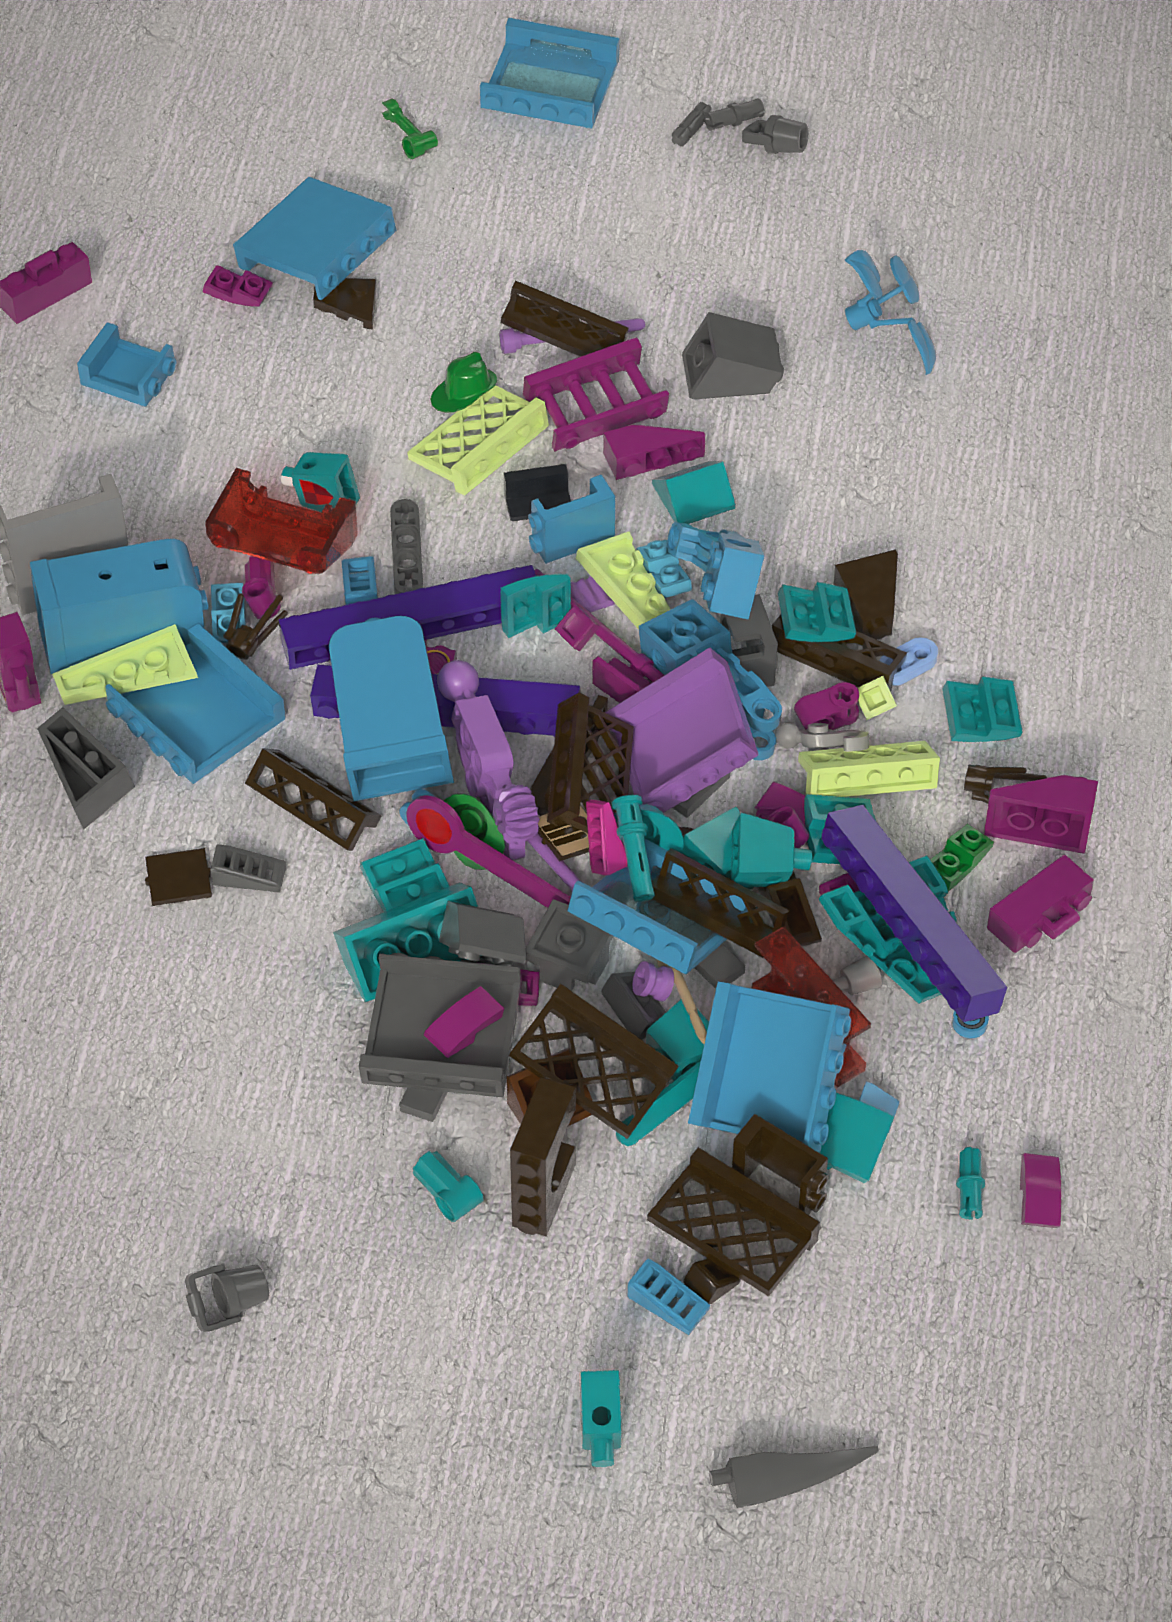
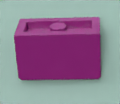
[592,656,652,703]

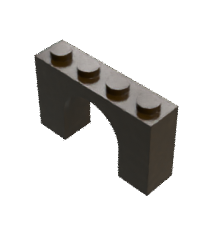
[510,1077,576,1237]

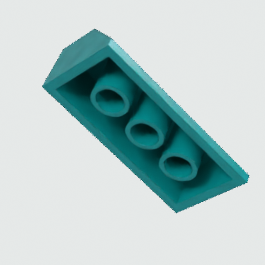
[333,882,482,1002]

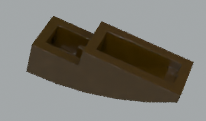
[757,870,822,950]

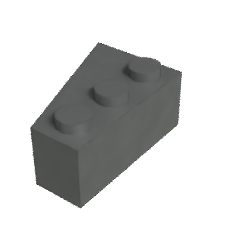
[37,707,135,830]

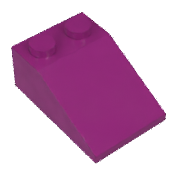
[984,775,1098,854]

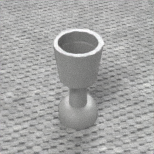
[804,956,882,1004]

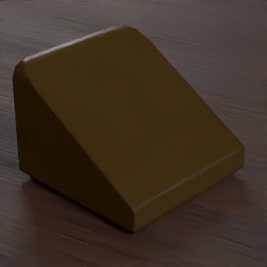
[683,1258,741,1304]

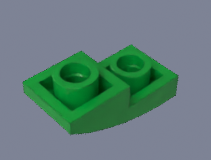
[930,823,994,892]

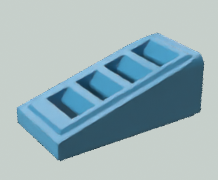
[341,556,378,605]
[627,1258,710,1335]

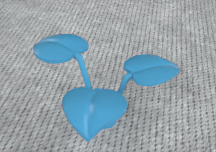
[845,250,936,375]

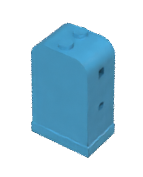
[30,539,208,675]
[329,616,454,801]

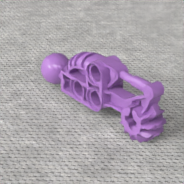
[437,660,540,860]

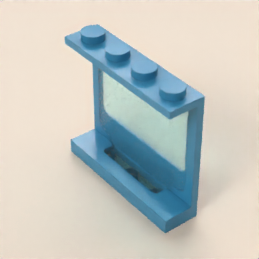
[480,18,620,129]
[567,838,747,975]

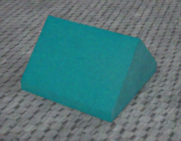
[652,461,736,524]

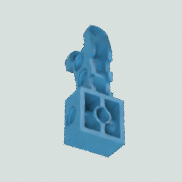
[667,522,765,620]
[638,599,782,761]

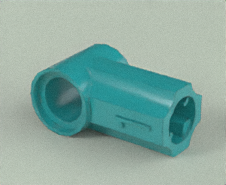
[413,1151,484,1222]

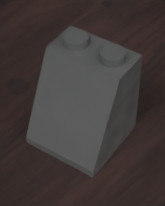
[682,312,784,400]

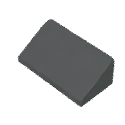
[601,972,666,1040]

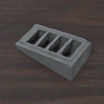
[211,844,286,893]

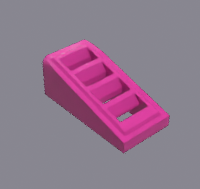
[586,799,627,876]

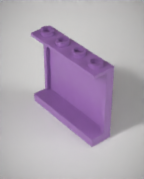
[605,648,759,813]

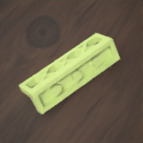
[798,741,940,797]

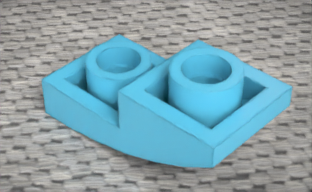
[637,539,692,598]
[211,583,246,643]

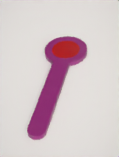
[406,795,571,908]

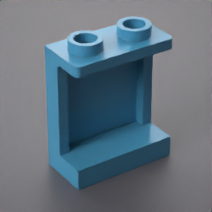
[77,322,177,407]
[528,475,615,564]

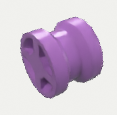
[632,961,674,1002]

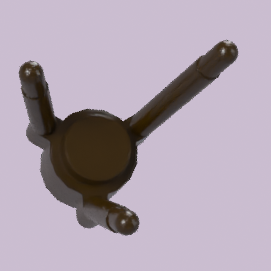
[223,593,288,660]
[964,764,1047,804]

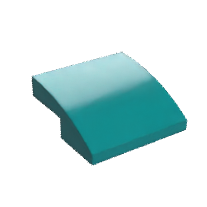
[501,574,571,638]
[777,582,856,642]
[942,677,1023,742]
[804,794,876,864]
[360,838,449,912]
[819,1093,895,1183]

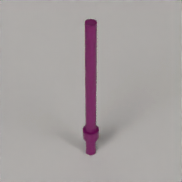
[534,569,665,682]

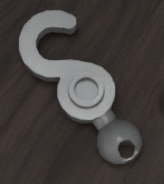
[775,723,869,752]

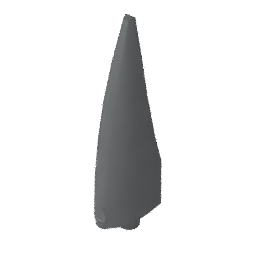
[709,1446,879,1508]

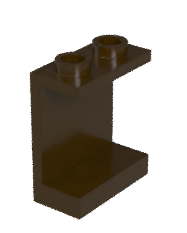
[732,1113,829,1215]

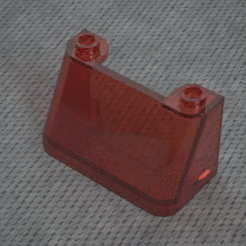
[205,468,358,574]

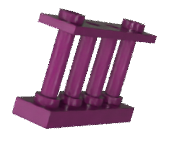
[523,337,669,452]

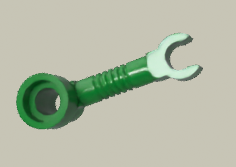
[382,98,438,159]

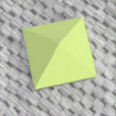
[858,676,897,720]

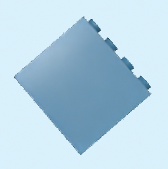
[233,177,397,300]
[105,623,285,784]
[688,981,851,1152]

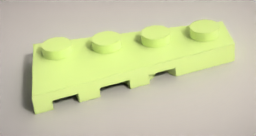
[575,532,671,630]
[52,624,198,705]

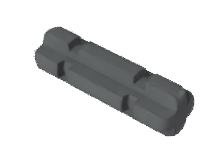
[672,102,712,147]

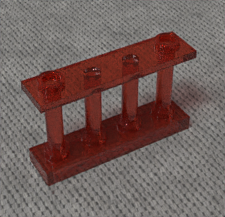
[751,926,871,1088]

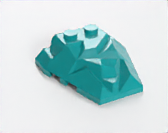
[819,855,957,1004]

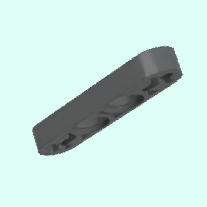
[390,499,423,594]

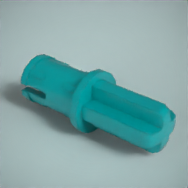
[956,1147,985,1220]

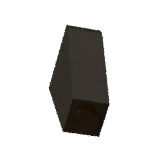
[833,549,898,640]

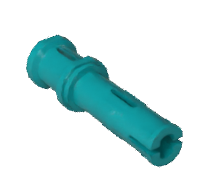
[611,795,655,902]

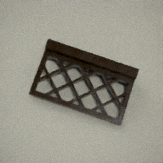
[547,692,634,833]
[509,983,679,1139]
[647,1147,820,1297]

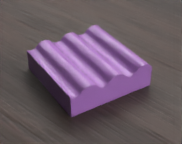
[571,576,614,613]

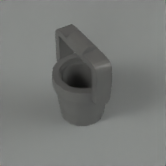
[742,115,809,154]
[185,1263,269,1332]

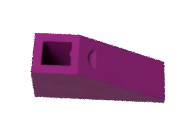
[603,425,705,480]

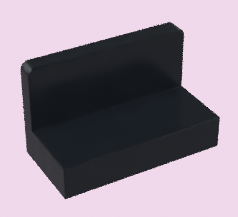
[503,464,571,521]

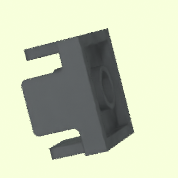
[720,594,778,687]
[526,899,614,991]

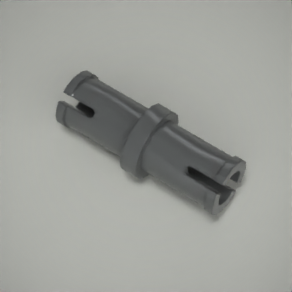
[704,98,765,131]

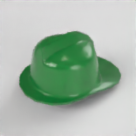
[430,352,497,413]
[443,794,505,870]

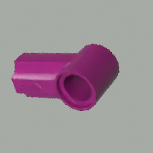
[242,554,281,619]

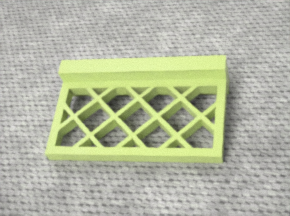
[407,385,549,496]

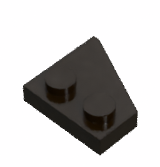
[313,278,376,330]

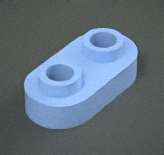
[879,637,938,686]

